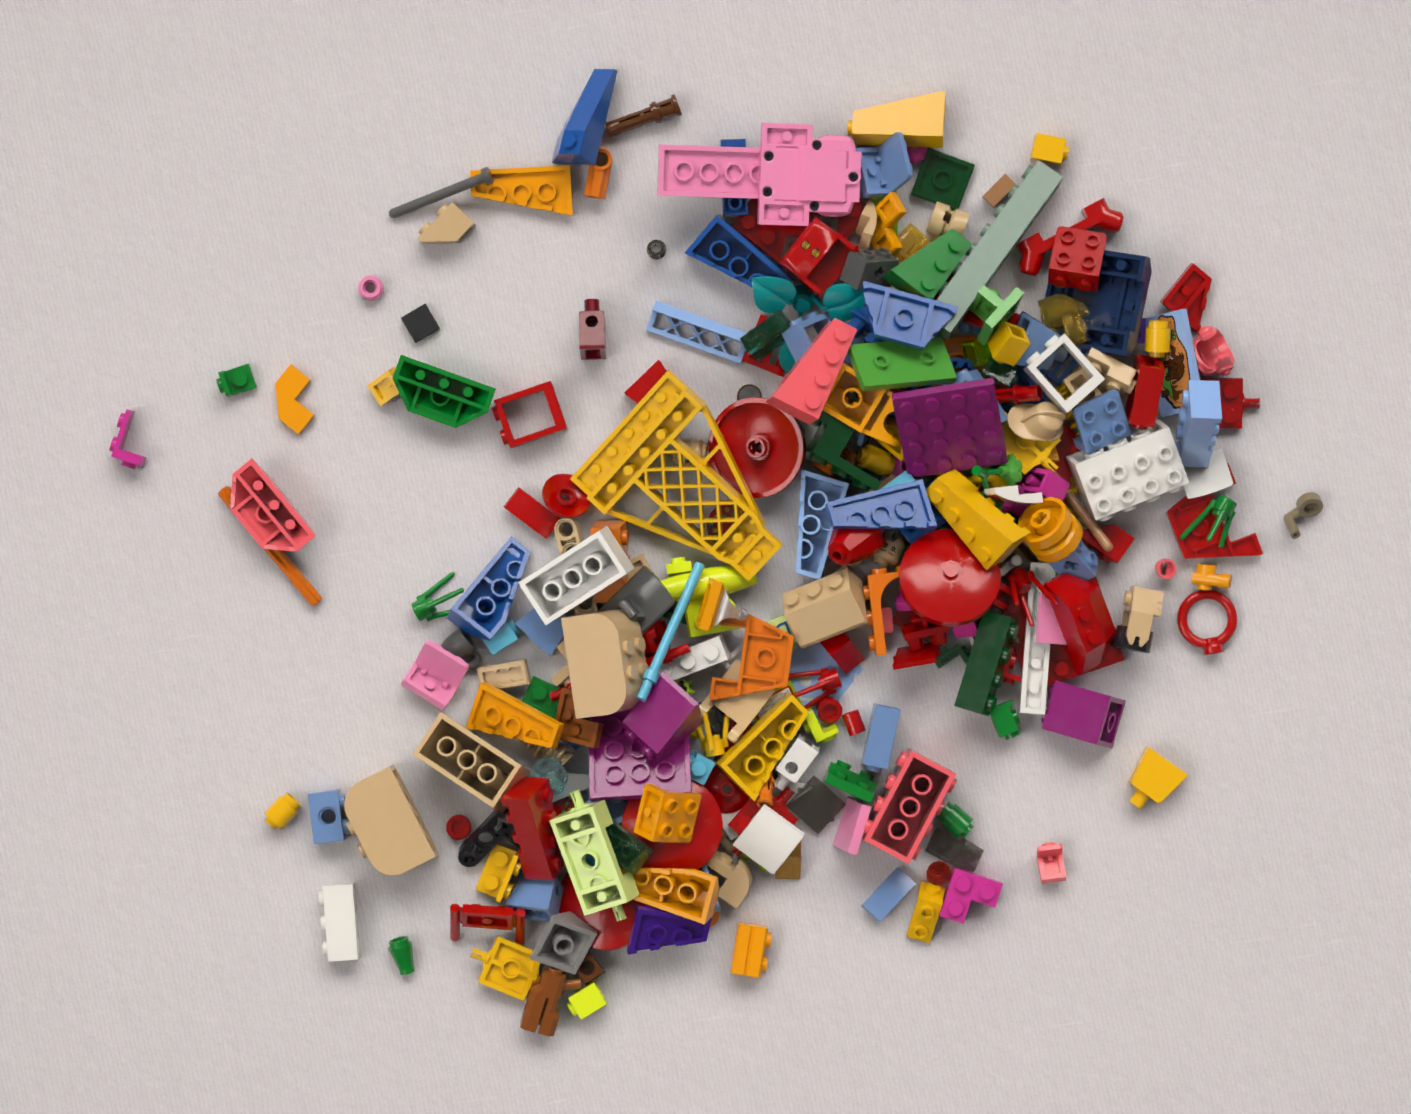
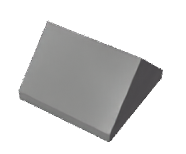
[530,911,597,975]

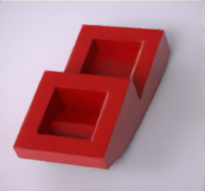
[503,487,560,539]

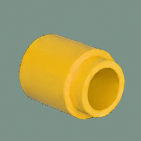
[1145,320,1171,357]
[856,444,895,476]
[264,792,301,830]

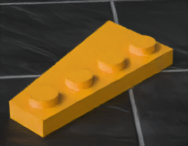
[470,165,573,216]

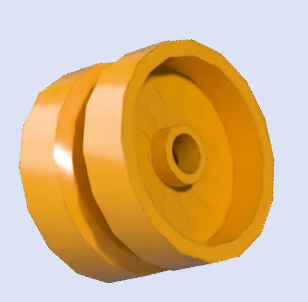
[1018,497,1083,563]

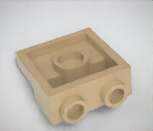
[1077,347,1137,405]

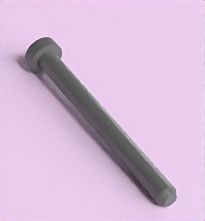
[389,167,494,218]

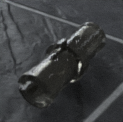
[647,240,667,260]

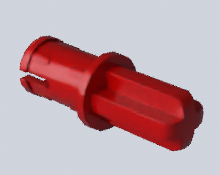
[995,385,1042,405]

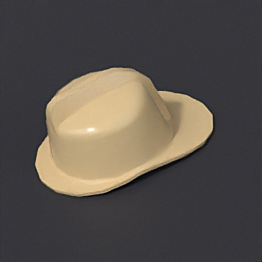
[1007,402,1066,442]

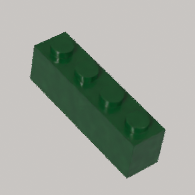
[954,611,1019,716]

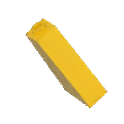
[848,91,946,148]

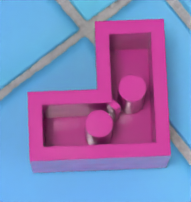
[1000,467,1070,518]
[939,866,1003,924]

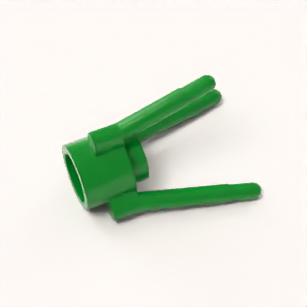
[1180,495,1237,548]
[411,572,464,622]

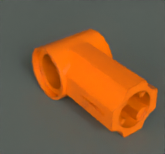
[584,148,613,200]

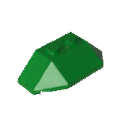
[392,355,496,428]

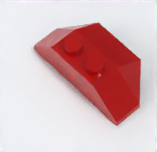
[1044,573,1116,675]

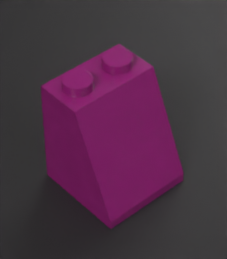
[622,671,703,763]
[1041,680,1126,748]

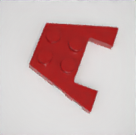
[1166,463,1263,559]

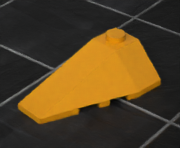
[620,867,719,924]

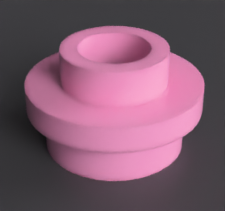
[358,276,384,301]

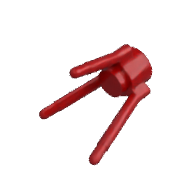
[1007,568,1059,627]
[789,667,842,709]

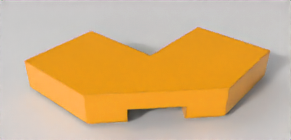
[871,192,907,257]
[275,364,315,435]

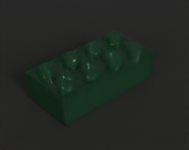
[605,817,654,876]

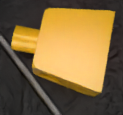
[1128,746,1188,809]

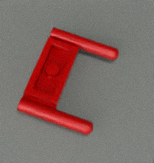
[450,904,526,945]

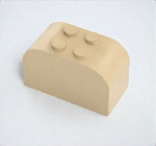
[561,609,649,719]
[413,712,531,814]
[344,764,439,875]

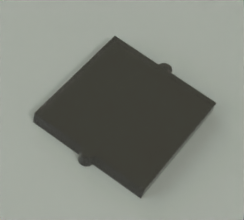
[786,775,846,834]

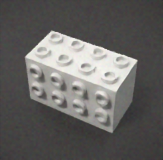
[1066,419,1189,521]

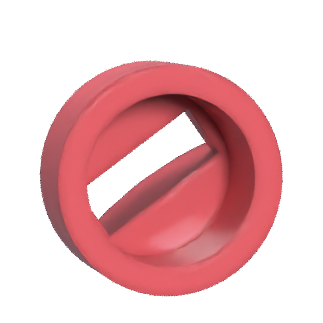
[1155,559,1177,579]

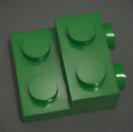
[823,759,877,803]

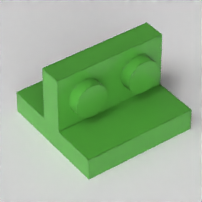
[970,285,1024,346]

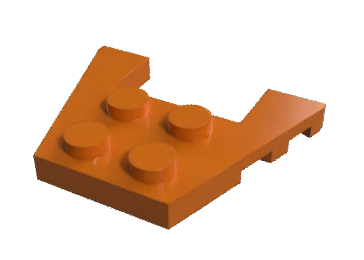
[709,613,794,700]

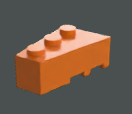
[590,519,630,603]

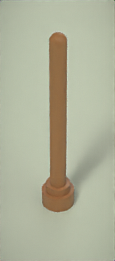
[1034,464,1113,552]

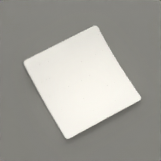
[1184,448,1233,499]

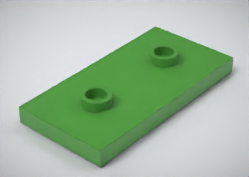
[848,336,957,392]

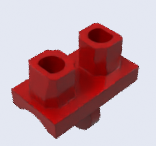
[901,616,950,651]

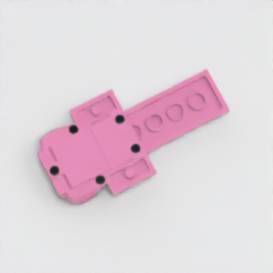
[657,123,861,226]

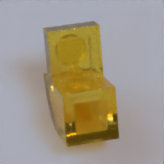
[1038,294,1090,345]

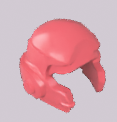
[1193,325,1235,376]

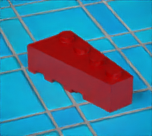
[501,777,564,881]

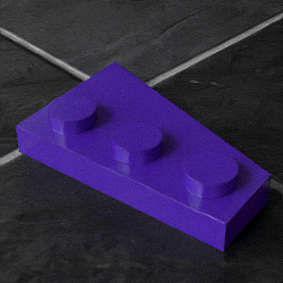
[627,905,712,955]

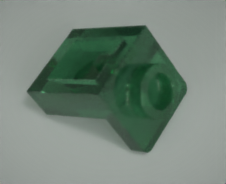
[981,353,1019,389]

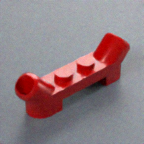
[1016,198,1124,276]

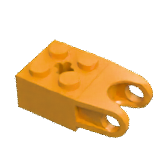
[823,361,900,446]

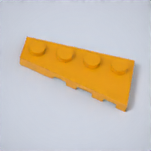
[465,682,565,748]

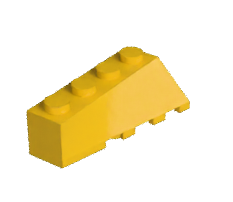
[715,693,809,801]

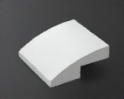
[733,804,805,874]

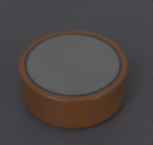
[737,384,762,401]

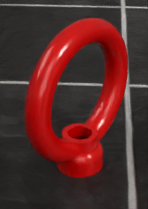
[1177,590,1237,655]

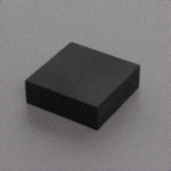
[401,304,440,343]

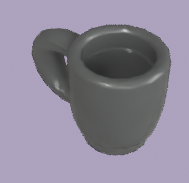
[441,628,482,670]

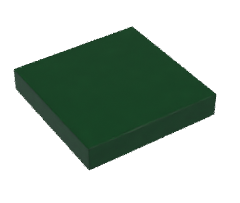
[910,147,975,211]

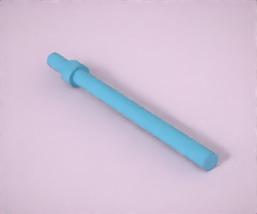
[636,562,705,702]

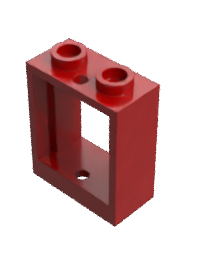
[1125,354,1165,430]
[491,381,568,449]

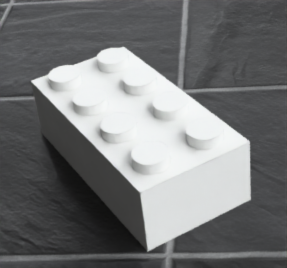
[519,526,634,625]

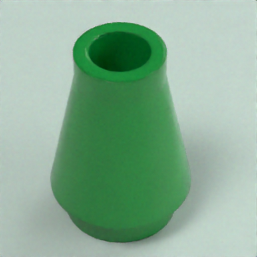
[388,936,415,975]

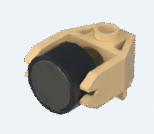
[1113,586,1164,654]

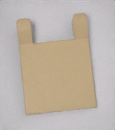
[699,659,776,743]

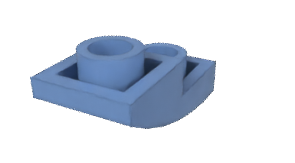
[861,867,916,923]

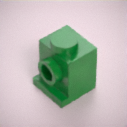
[990,700,1021,740]

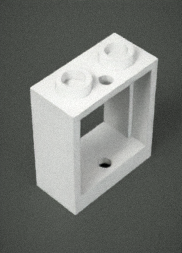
[1023,334,1105,413]

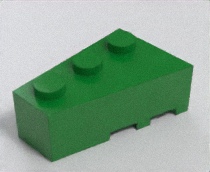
[883,228,972,299]

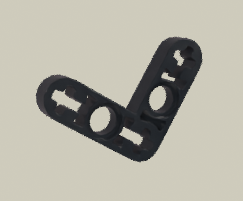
[458,808,520,867]

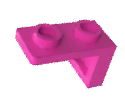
[109,409,146,469]

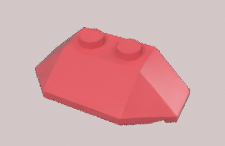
[230,458,316,552]

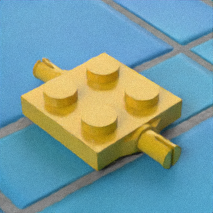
[1002,411,1061,476]
[470,935,541,1001]

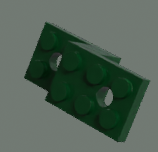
[806,410,882,492]

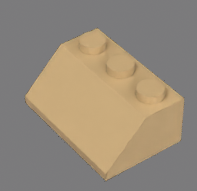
[782,568,868,649]

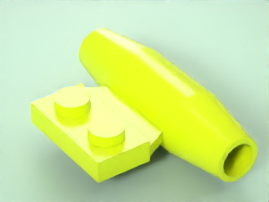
[660,565,757,637]

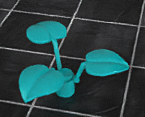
[751,276,865,373]

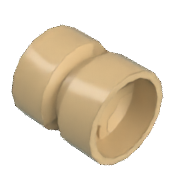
[926,201,970,236]

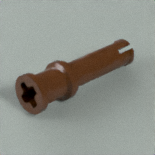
[605,94,682,138]

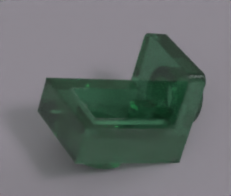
[934,643,970,669]

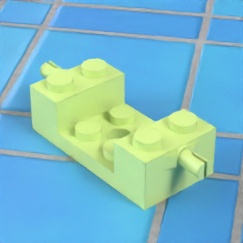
[549,789,640,921]

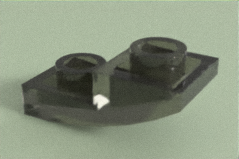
[925,828,984,872]

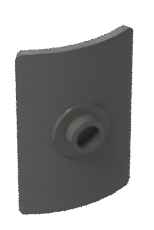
[597,566,674,635]

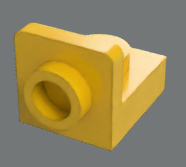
[367,366,400,406]

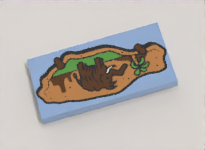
[1146,309,1200,418]

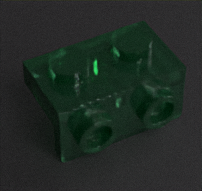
[740,310,791,361]

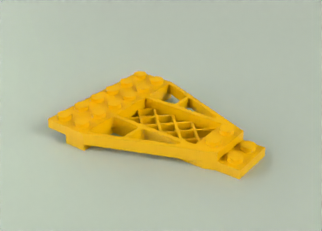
[570,369,783,581]

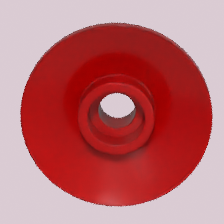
[542,474,591,518]
[703,765,750,813]

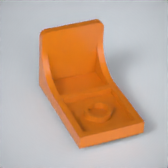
[863,566,900,656]

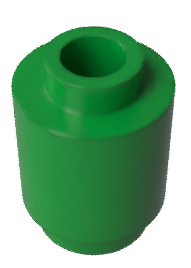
[936,802,974,838]

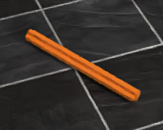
[218,486,322,606]

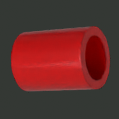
[842,709,866,736]

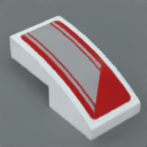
[984,485,1043,504]

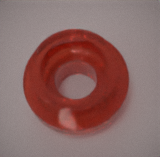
[926,861,952,885]

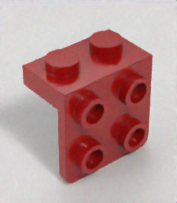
[1048,226,1107,292]

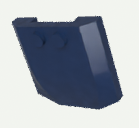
[1041,250,1152,357]

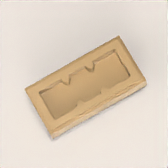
[477,659,531,689]

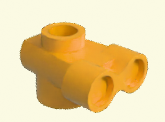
[1191,563,1232,590]

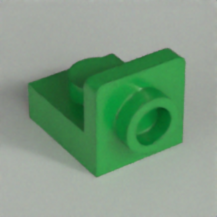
[216,363,257,397]

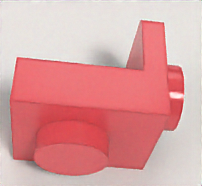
[1037,842,1066,884]

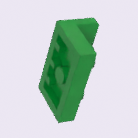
[522,676,560,719]

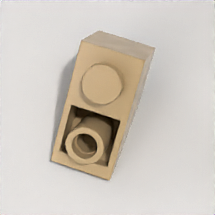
[418,202,475,244]

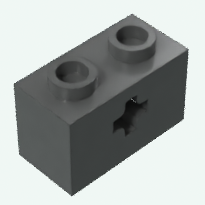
[840,247,900,290]

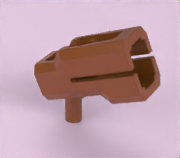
[520,965,582,1036]

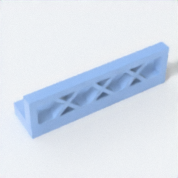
[646,301,751,363]

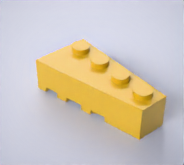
[926,469,1031,570]

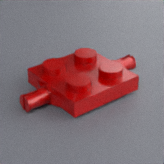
[1200,378,1260,429]
[728,787,798,858]

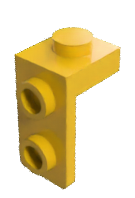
[906,881,945,943]

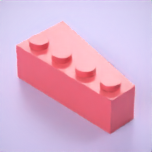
[765,318,857,425]

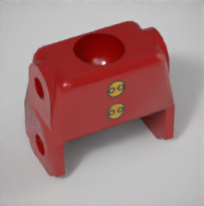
[779,217,859,298]

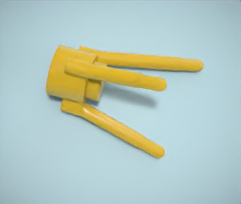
[696,713,730,757]

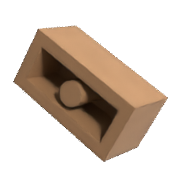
[982,174,1015,208]

